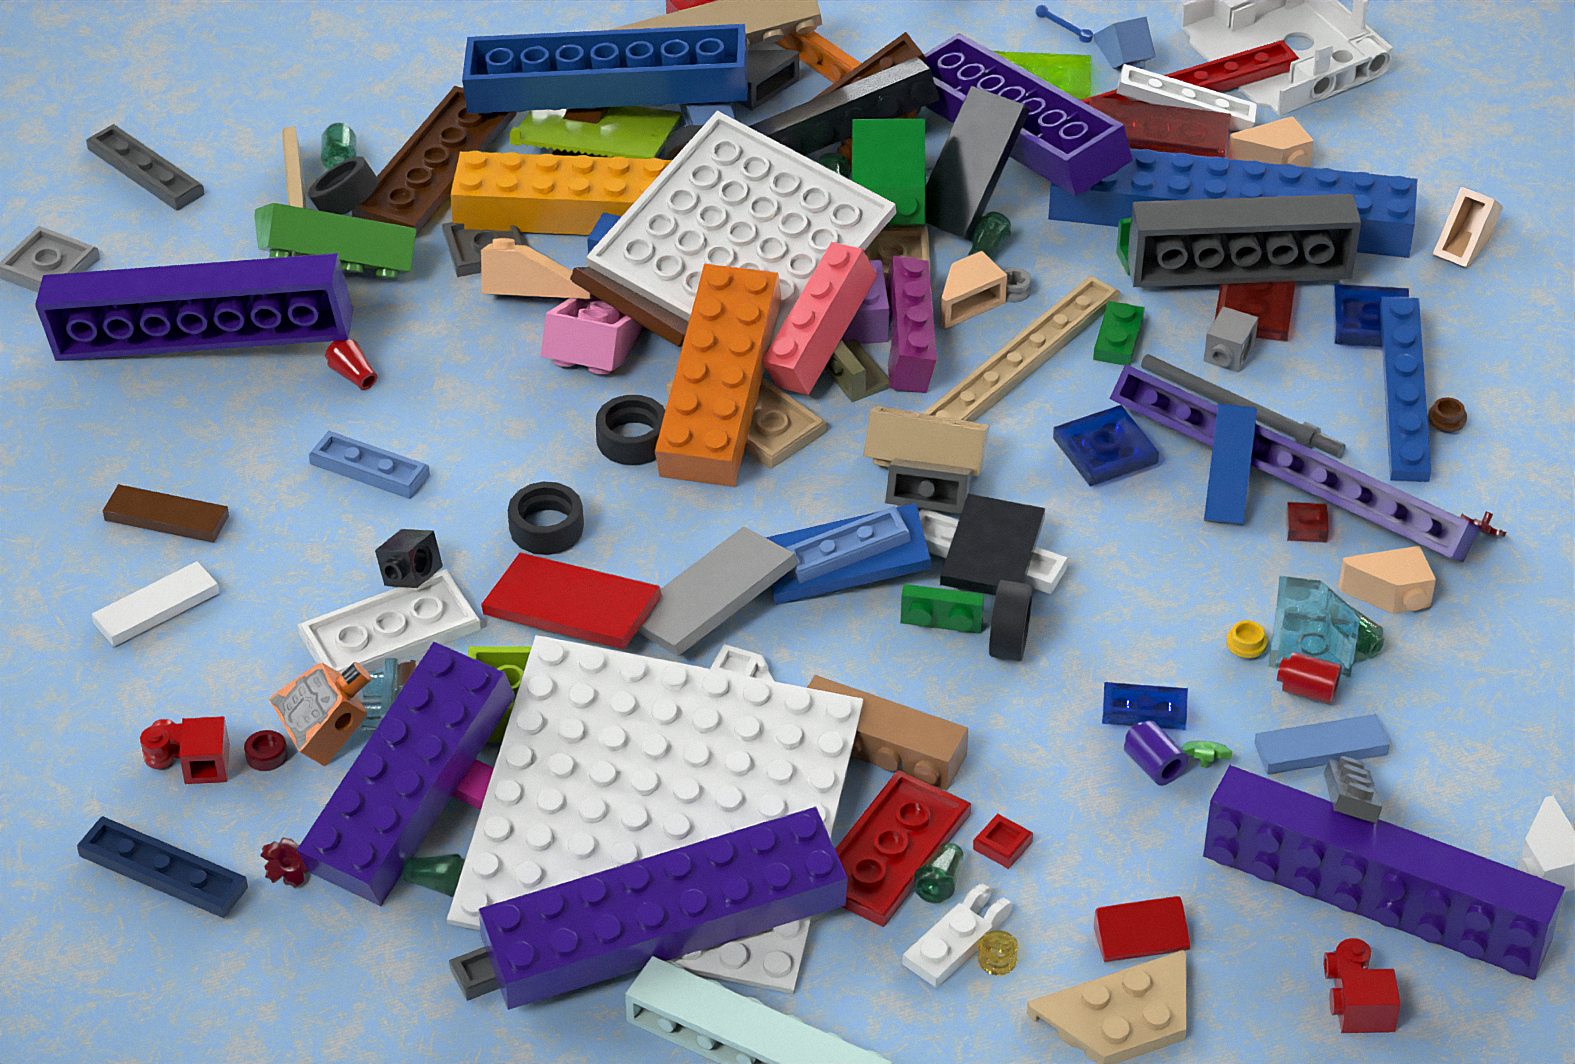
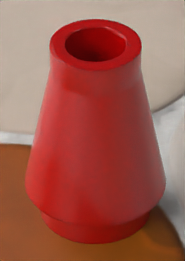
[325,339,378,390]

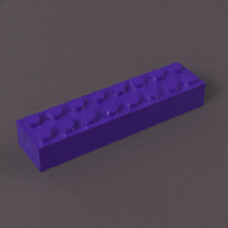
[924,33,1133,196]
[35,253,354,361]
[1203,765,1565,981]
[479,806,848,1010]

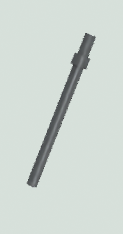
[1141,354,1345,458]

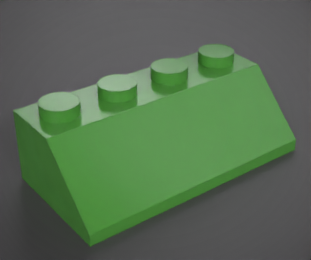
[254,203,416,279]

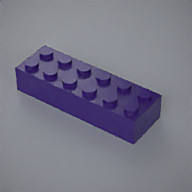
[297,641,515,906]

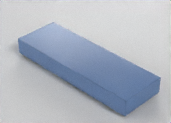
[309,431,430,499]
[785,506,911,584]
[1254,714,1389,774]

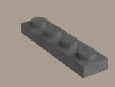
[1324,756,1382,823]

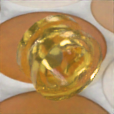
[978,930,1018,976]

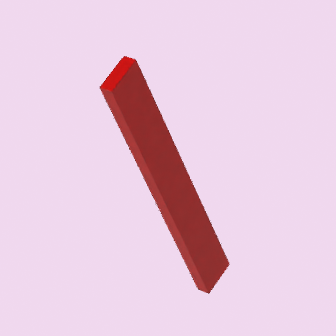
[1081,40,1300,122]

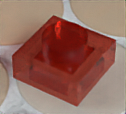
[1286,502,1329,543]

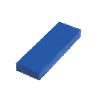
[1204,403,1257,525]

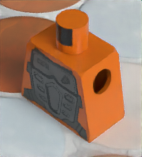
[269,662,372,766]

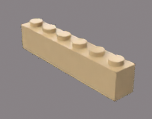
[611,0,823,48]

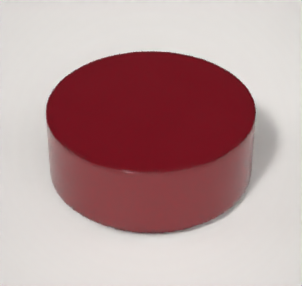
[244,730,288,771]

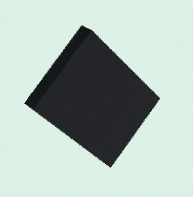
[940,494,1046,596]

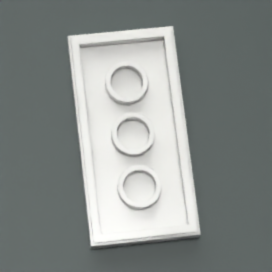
[298,569,481,674]

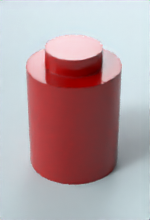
[1277,651,1342,705]

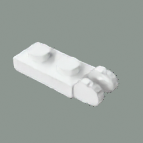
[902,883,1013,988]

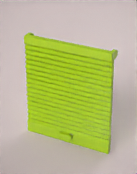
[510,106,682,159]

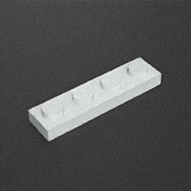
[1116,64,1257,131]
[919,508,1067,595]

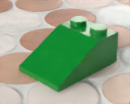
[852,119,926,228]

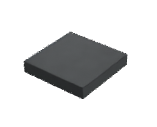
[442,222,524,277]

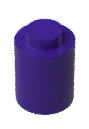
[1124,721,1188,786]

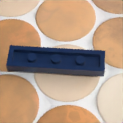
[77,816,248,918]

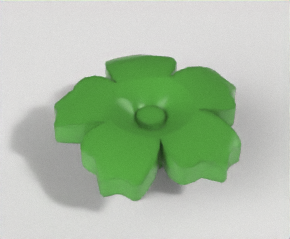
[1181,741,1232,767]

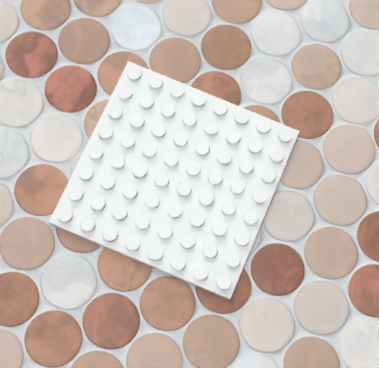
[447,635,863,994]

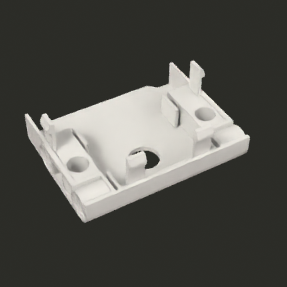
[1181,0,1393,116]

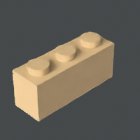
[863,405,990,477]

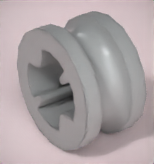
[1003,267,1031,303]

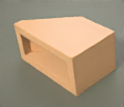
[1228,116,1314,167]
[1433,187,1503,268]
[941,251,1007,329]
[1338,546,1436,614]

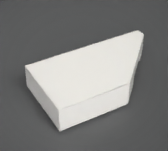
[710,644,774,681]

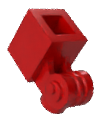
[140,716,230,784]
[1323,938,1401,1033]

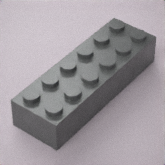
[1127,194,1361,287]

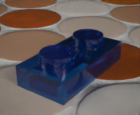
[1102,682,1188,730]

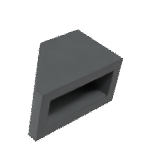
[736,50,799,111]

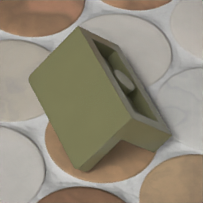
[824,339,889,402]

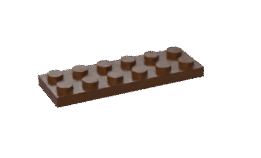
[351,86,517,237]

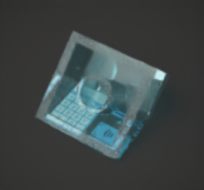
[1268,576,1361,677]

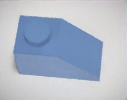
[1093,16,1156,69]

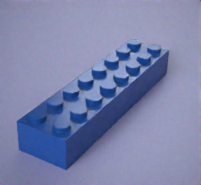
[462,24,748,114]

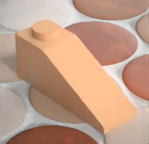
[481,238,594,299]

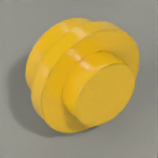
[1226,620,1268,658]

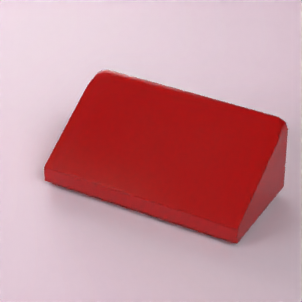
[1093,896,1191,962]

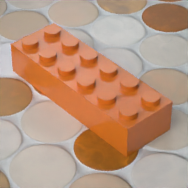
[655,263,782,487]

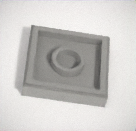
[0,226,99,293]

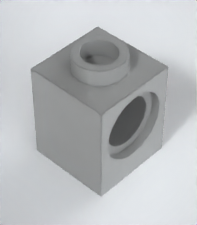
[1204,307,1258,372]

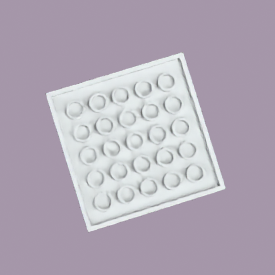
[586,111,896,346]

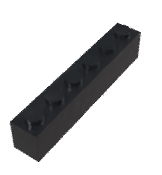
[748,57,940,156]

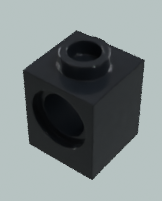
[375,529,443,588]

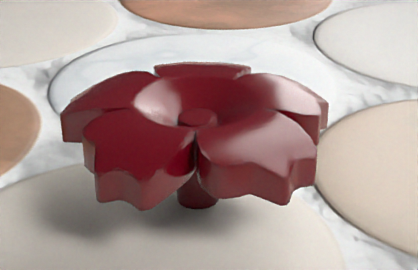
[1460,511,1507,539]
[260,837,309,888]

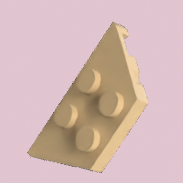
[1027,950,1186,1064]

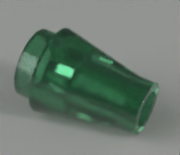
[968,211,1011,258]
[914,842,964,904]
[403,853,466,897]

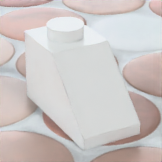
[1517,796,1575,892]

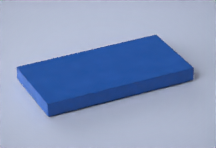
[765,503,932,604]

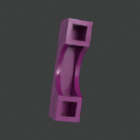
[885,256,937,393]

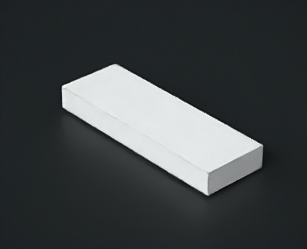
[92,561,219,647]

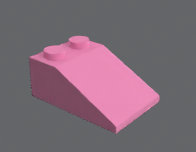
[541,296,643,374]

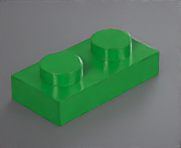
[1093,301,1145,366]
[900,584,984,634]

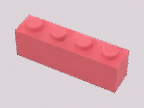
[762,242,877,395]

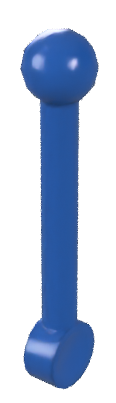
[1035,4,1093,43]

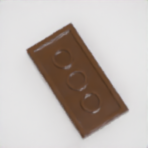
[570,267,689,347]

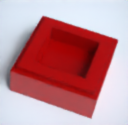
[973,813,1033,869]

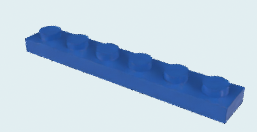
[1380,296,1431,482]

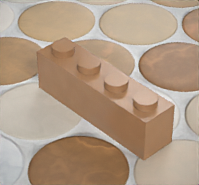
[807,675,968,790]

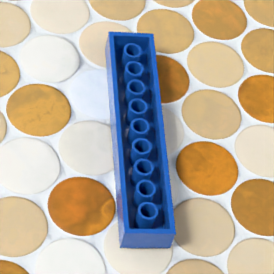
[1048,149,1418,258]

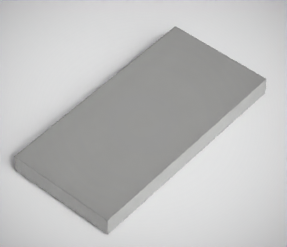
[637,527,798,656]

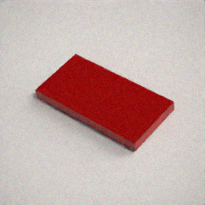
[481,552,662,649]
[835,770,971,927]

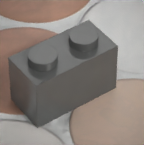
[885,458,973,514]

